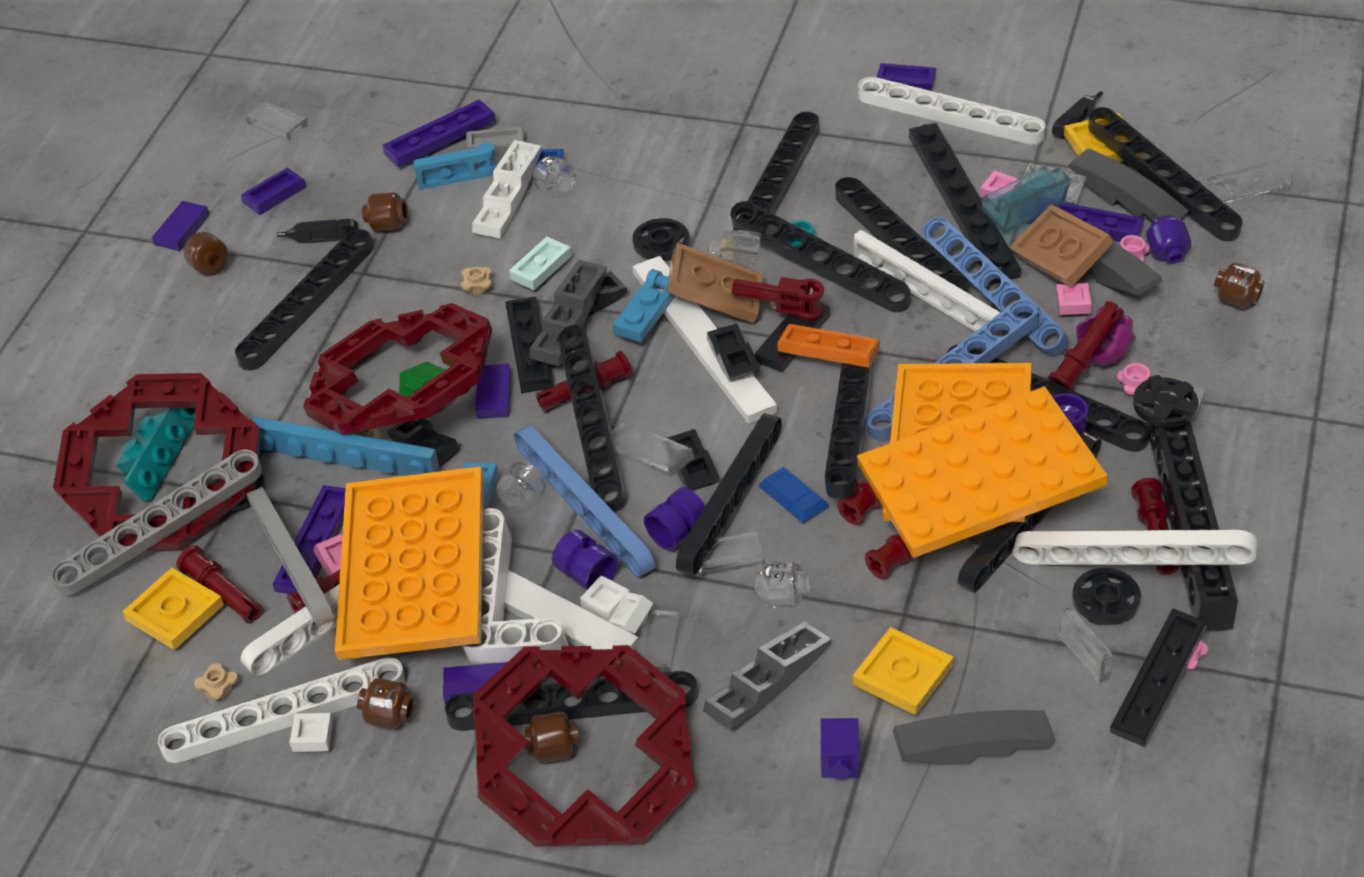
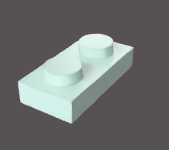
[509,237,572,290]

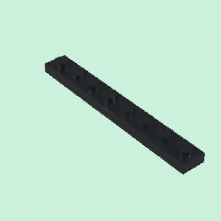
[909,123,1021,284]

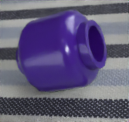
[1146,215,1192,264]

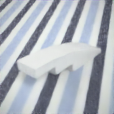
[472,140,542,239]

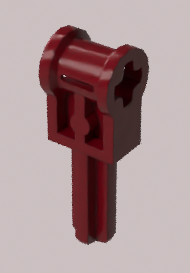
[732,277,824,321]

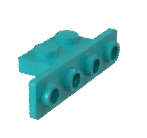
[116,407,196,502]

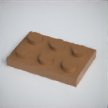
[1009,204,1114,287]
[666,242,764,324]

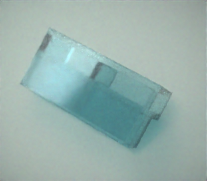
[981,166,1071,234]

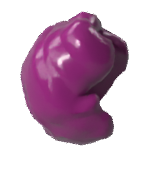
[1076,306,1136,367]

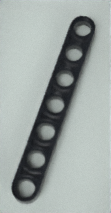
[1088,107,1243,241]
[733,112,819,248]
[835,177,969,294]
[730,201,911,312]
[235,229,373,371]
[558,325,627,512]
[947,344,1150,452]
[825,362,874,499]
[676,413,782,576]
[957,431,1102,593]
[445,671,698,731]

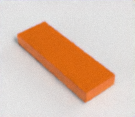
[777,324,880,368]

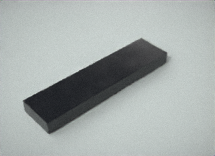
[505,296,553,394]
[1110,608,1207,747]

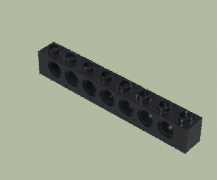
[1146,408,1238,631]

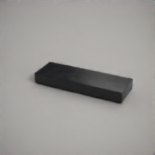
[754,304,831,372]

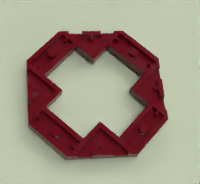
[303,303,492,435]
[53,373,262,550]
[473,645,695,847]

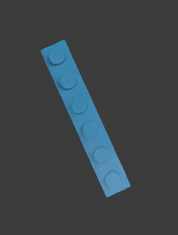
[251,417,440,476]

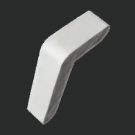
[462,508,569,665]

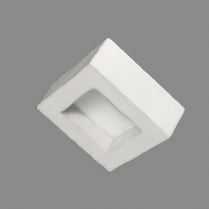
[580,576,630,621]
[608,592,654,633]
[290,712,333,752]

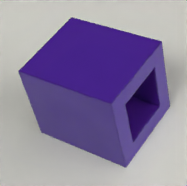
[821,718,859,779]

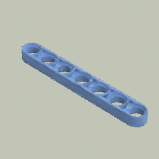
[923,217,1069,356]
[866,300,1039,441]
[514,425,655,577]

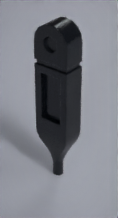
[1052,91,1103,139]
[277,219,359,243]

